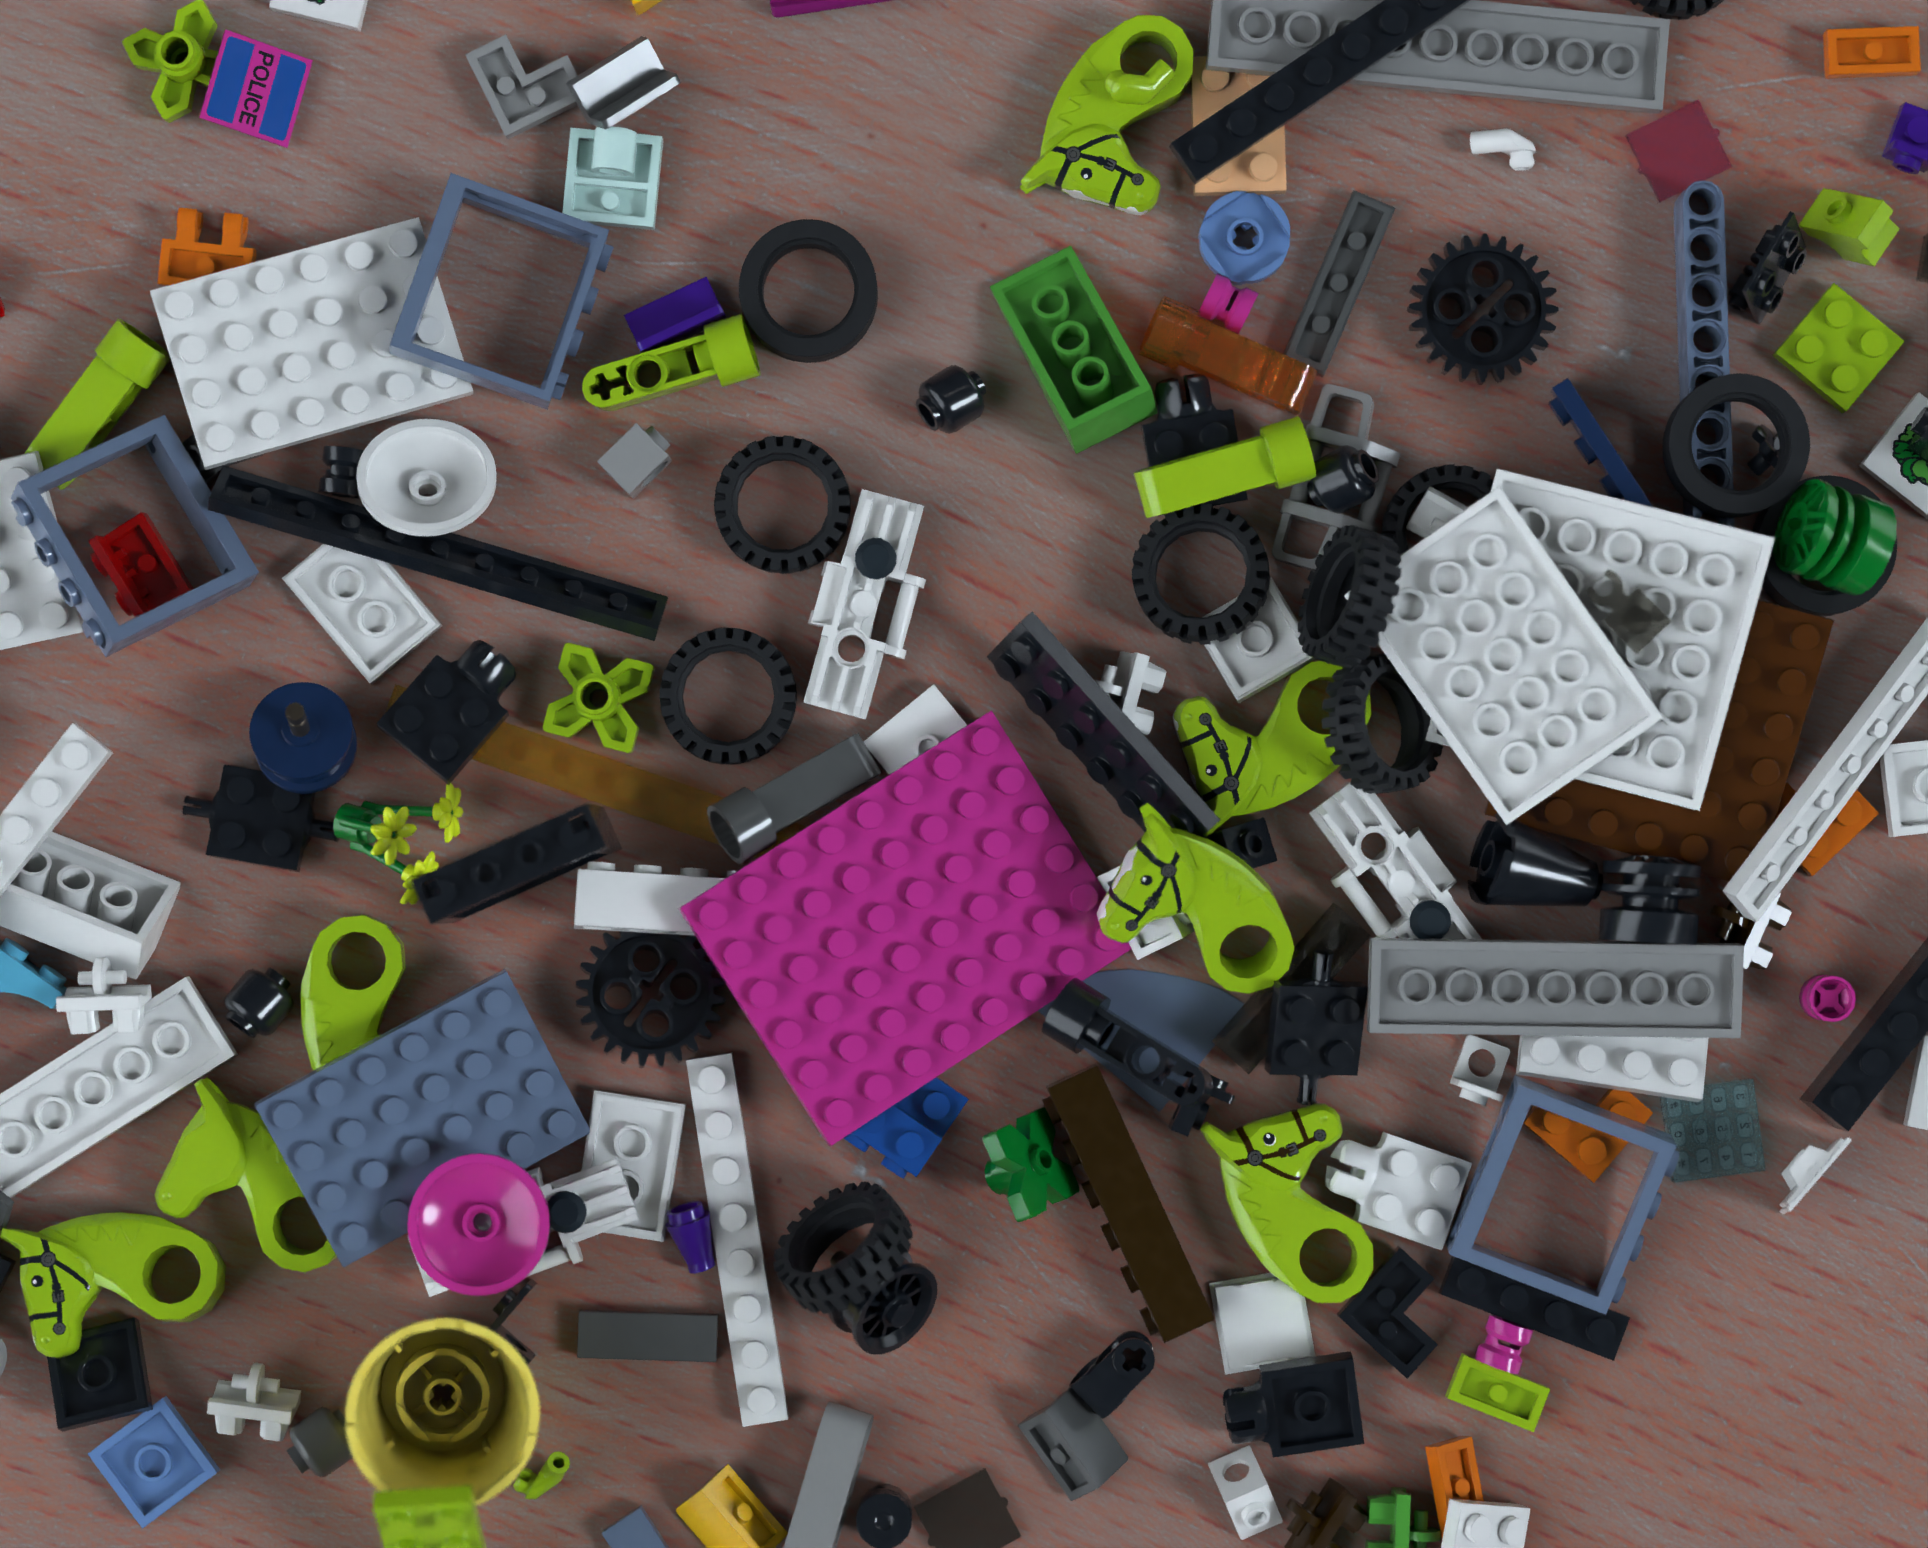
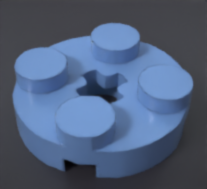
[1199,191,1290,285]

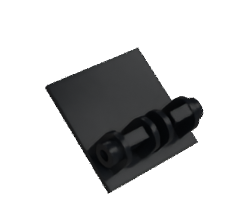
[1728,211,1807,325]

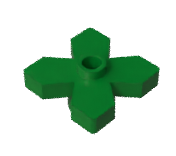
[982,1107,1080,1222]

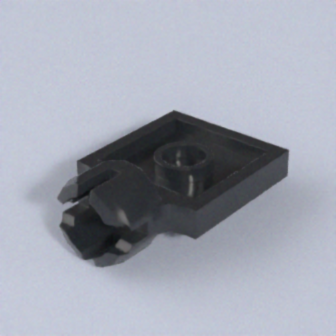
[1141,374,1248,515]
[376,640,516,785]
[1223,1351,1365,1458]

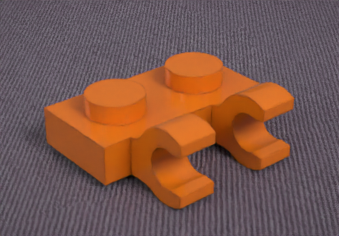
[157,207,257,286]

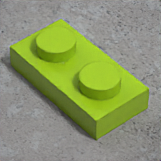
[1445,1353,1550,1432]

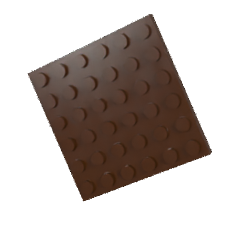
[1484,600,1834,881]

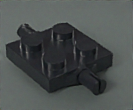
[183,764,339,872]
[1264,949,1368,1105]

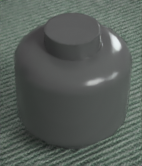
[287,1407,353,1477]

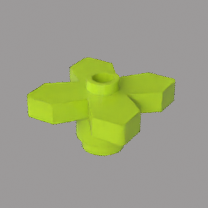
[122,0,218,123]
[543,643,655,754]

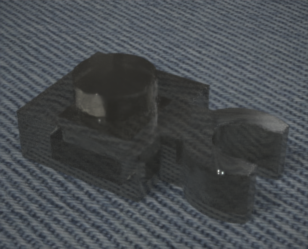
[1586,569,1671,654]

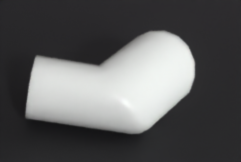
[1470,128,1536,171]

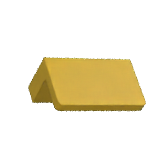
[676,1464,788,1548]

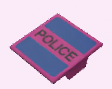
[199,29,313,148]

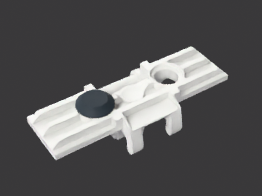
[803,489,926,720]
[1309,782,1481,939]
[407,1158,640,1297]

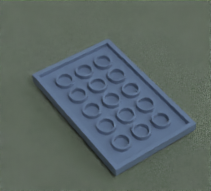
[254,969,590,1268]

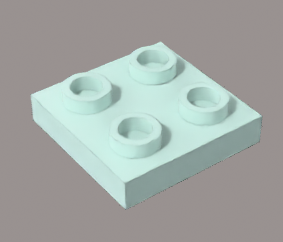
[562,126,663,230]

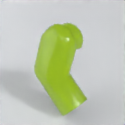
[1105,59,1176,105]
[513,1452,570,1500]

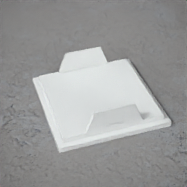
[1779,1137,1852,1214]
[1209,1273,1316,1375]

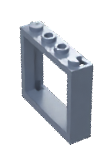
[390,173,614,410]
[11,415,259,657]
[1446,1075,1679,1315]

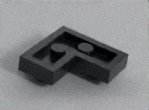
[1337,1246,1438,1379]

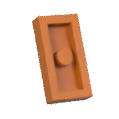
[1823,26,1921,79]
[1425,1436,1484,1538]

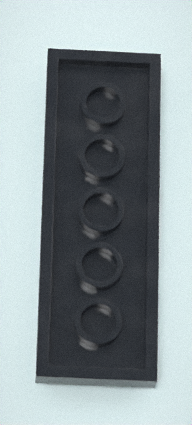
[987,612,1220,837]

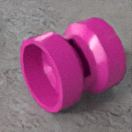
[1197,273,1259,335]
[1799,975,1856,1022]
[1474,1314,1533,1375]

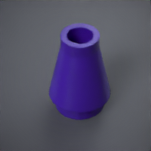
[665,1201,716,1274]

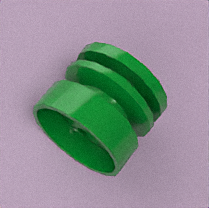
[1773,479,1897,595]

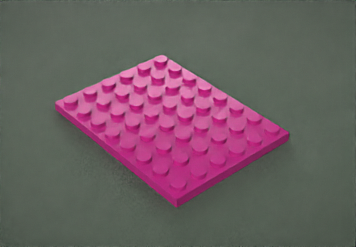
[678,710,1132,1146]

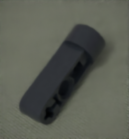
[1042,978,1213,1107]

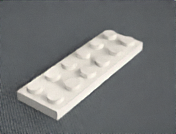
[0,976,238,1198]

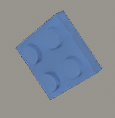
[88,1396,221,1529]

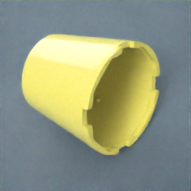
[345,1318,540,1506]

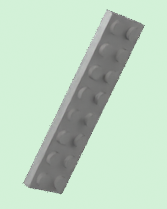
[1367,938,1744,1038]

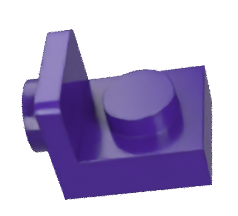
[1881,102,1928,174]

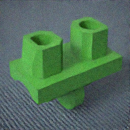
[1365,1487,1441,1548]

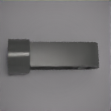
[707,733,882,863]

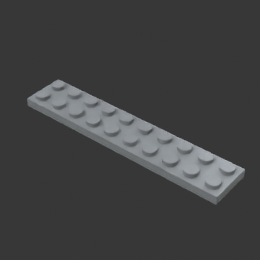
[1206,0,1670,114]

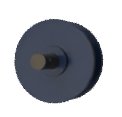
[249,682,357,794]

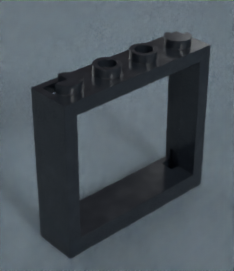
[411,803,622,924]

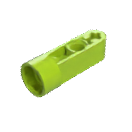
[582,314,761,411]
[25,318,171,490]
[1134,416,1316,518]

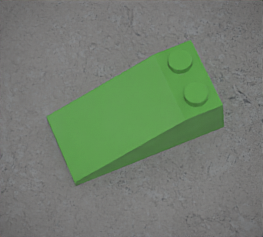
[989,246,1158,454]

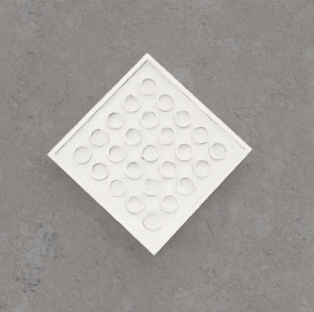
[1425,468,1775,811]

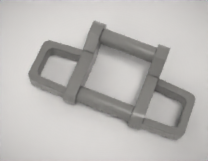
[1272,384,1401,572]

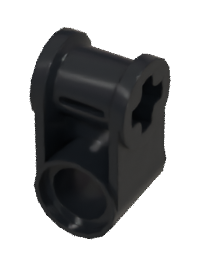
[1069,1331,1155,1419]

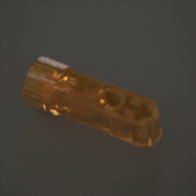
[1138,295,1318,415]

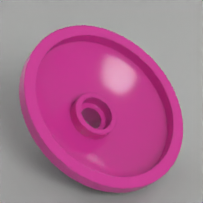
[407,1153,550,1296]

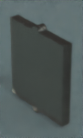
[914,1468,1021,1548]

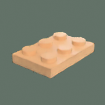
[1190,56,1287,196]

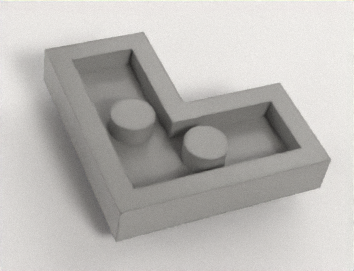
[465,34,578,140]

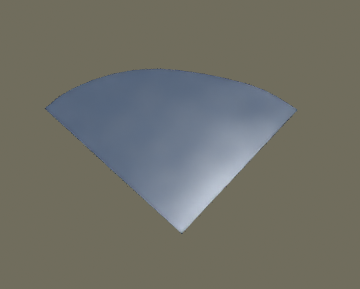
[1038,969,1247,1112]

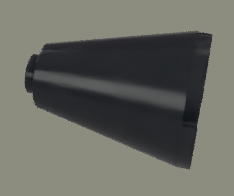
[1468,813,1603,907]

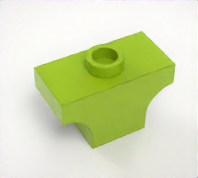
[1799,188,1900,267]

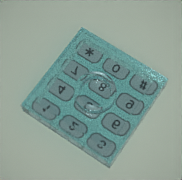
[1660,1078,1766,1183]

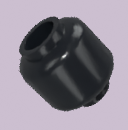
[916,365,986,434]
[1307,445,1379,514]
[224,968,294,1038]

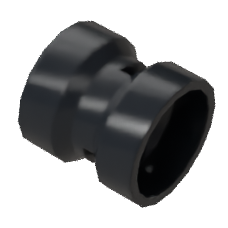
[318,446,364,499]

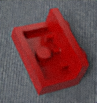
[88,512,194,618]

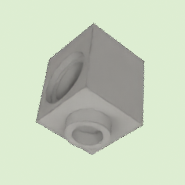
[597,423,672,499]

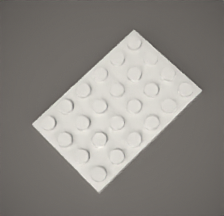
[150,217,473,470]
[1344,486,1663,825]

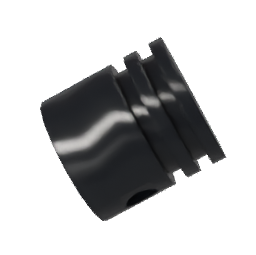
[856,1484,912,1548]

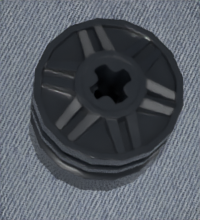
[1599,855,1702,945]

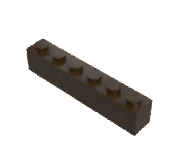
[1042,1063,1215,1343]

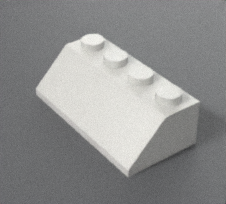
[0,832,181,980]

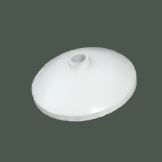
[356,419,497,536]

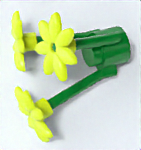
[333,783,464,905]

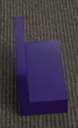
[624,276,726,353]

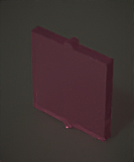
[1625,100,1732,203]

